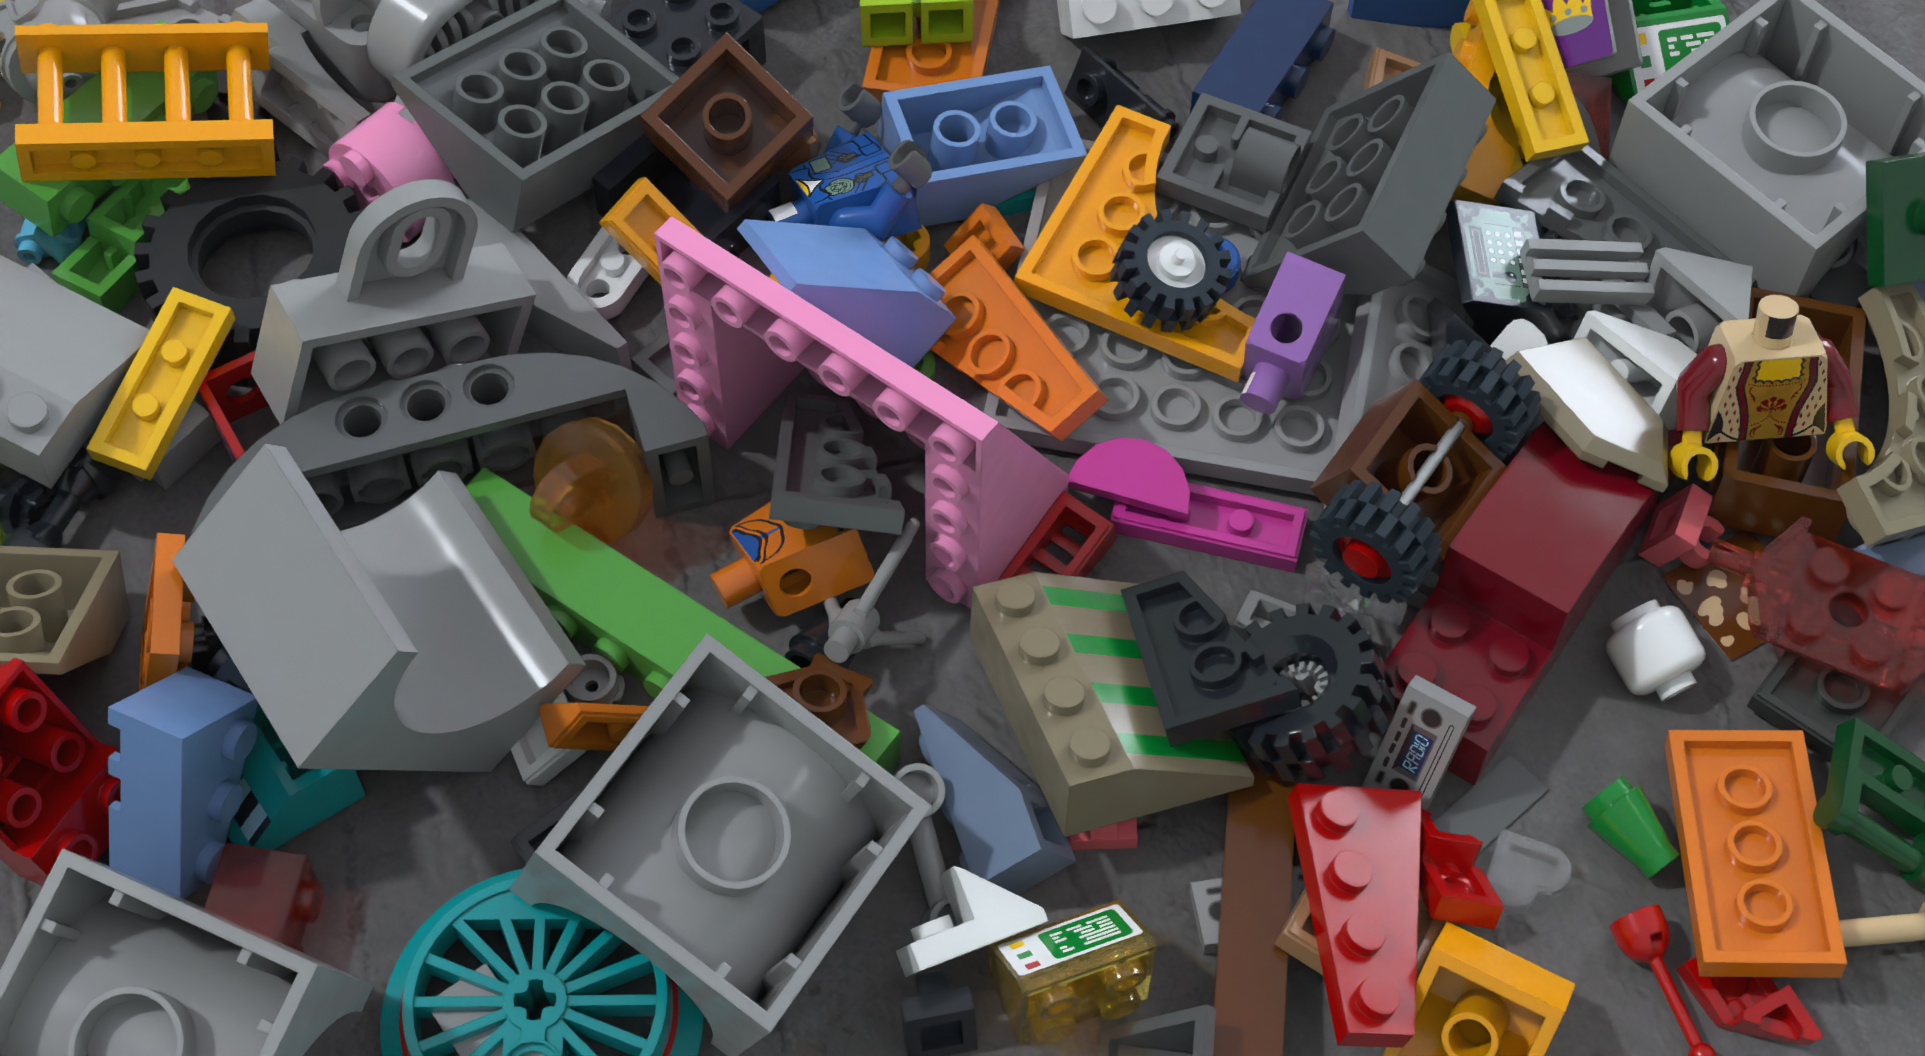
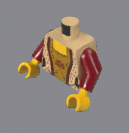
[1668,295,1875,481]

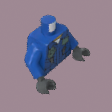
[768,82,932,241]

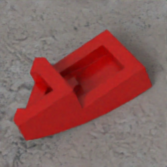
[1419,808,1504,930]
[1676,957,1824,1046]

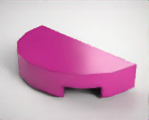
[1068,437,1190,521]

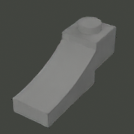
[229,0,371,158]

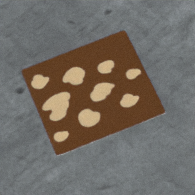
[1662,530,1817,660]

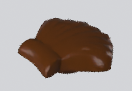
[765,652,874,750]

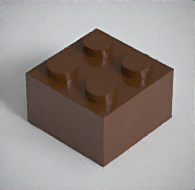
[640,32,814,214]

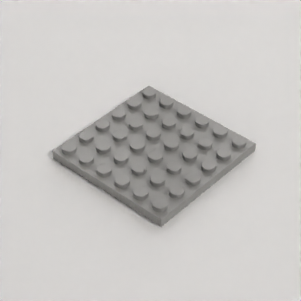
[983,139,1359,496]

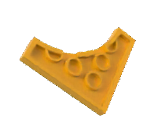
[1014,105,1256,382]

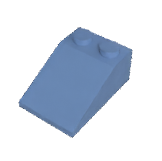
[876,65,1087,226]
[737,219,957,368]

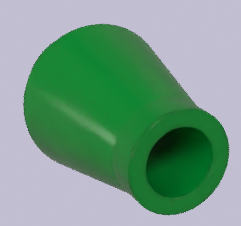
[1581,776,1680,879]

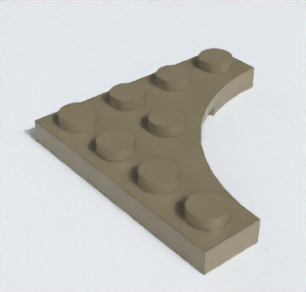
[1836,282,1925,547]

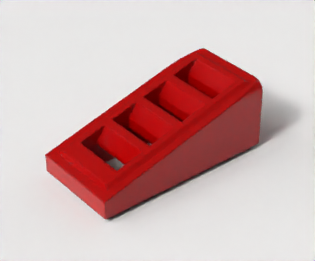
[997,490,1118,581]

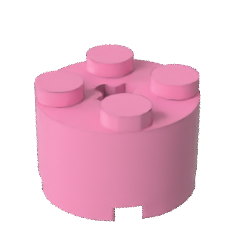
[321,102,465,242]

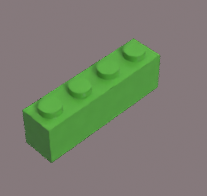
[0,19,219,238]

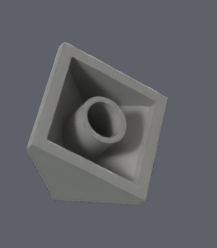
[1645,247,1753,354]

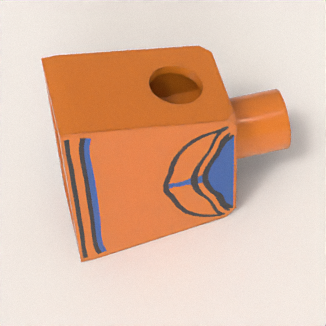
[709,502,875,617]

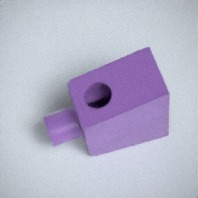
[1240,251,1346,414]

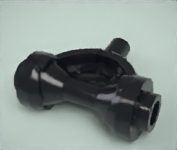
[0,442,122,548]

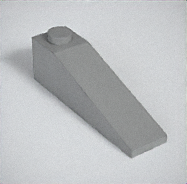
[422,199,632,370]

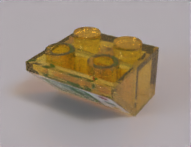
[988,899,1157,1045]

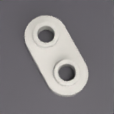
[567,227,649,320]

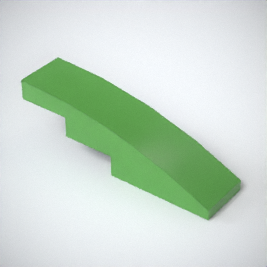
[51,177,209,314]

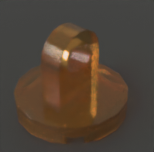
[529,417,653,545]

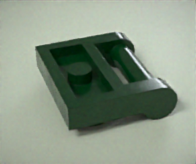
[1813,717,1925,890]

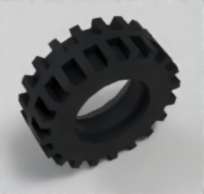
[134,156,364,387]

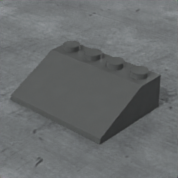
[391,0,679,234]
[1240,51,1497,295]

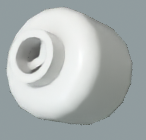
[1605,599,1706,701]

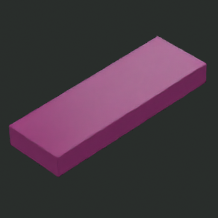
[1110,482,1309,573]

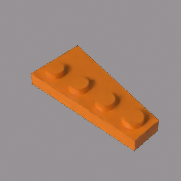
[929,235,1108,442]

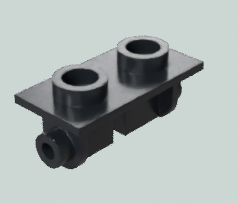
[1064,47,1179,141]

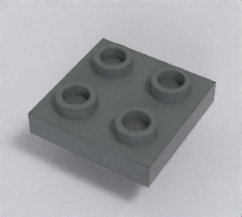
[1155,92,1312,233]

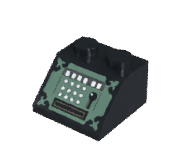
[1445,200,1576,345]

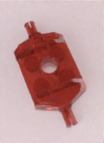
[1705,516,1925,696]

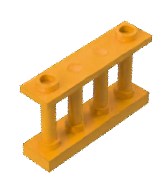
[15,21,276,182]

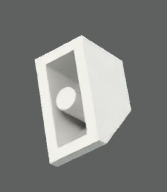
[1574,310,1697,430]

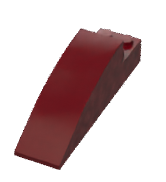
[1383,421,1682,785]

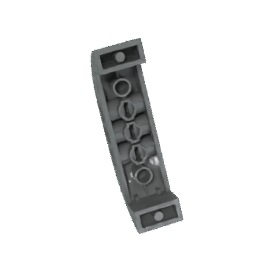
[190,352,716,537]

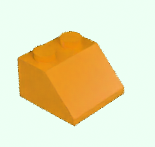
[1382,921,1576,1056]

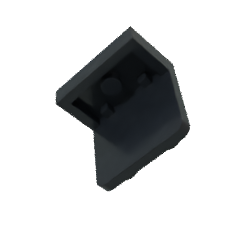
[607,0,766,78]

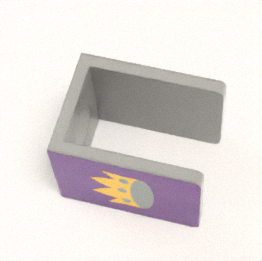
[1541,0,1643,85]

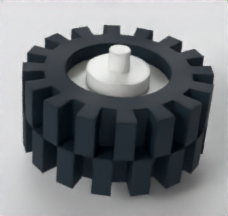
[1110,209,1232,332]

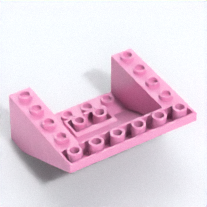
[654,216,1069,609]

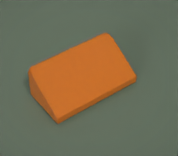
[539,703,649,751]

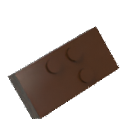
[1707,287,1866,548]

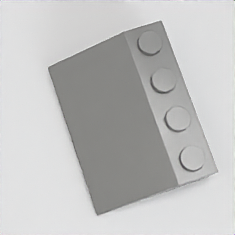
[0,255,149,489]

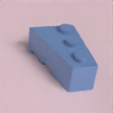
[108,667,258,899]

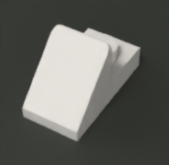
[896,866,1048,977]

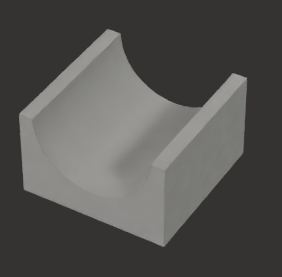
[1608,0,1925,298]
[172,444,586,772]
[509,633,931,1056]
[0,848,374,1056]

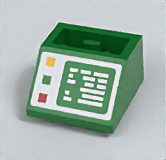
[1604,0,1730,105]

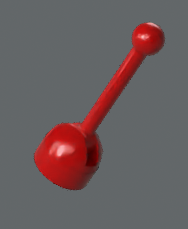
[1609,904,1717,1056]

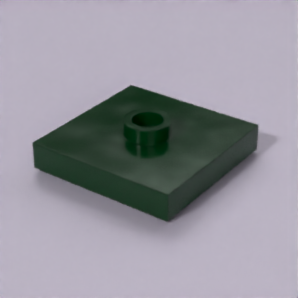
[1866,152,1925,287]

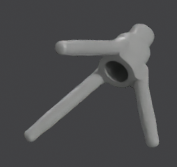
[823,518,926,663]

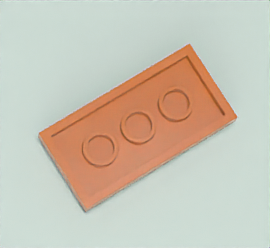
[1664,730,1847,978]

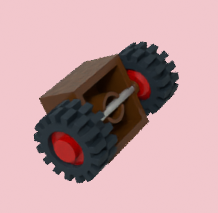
[1309,340,1541,604]

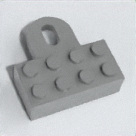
[251,179,536,425]

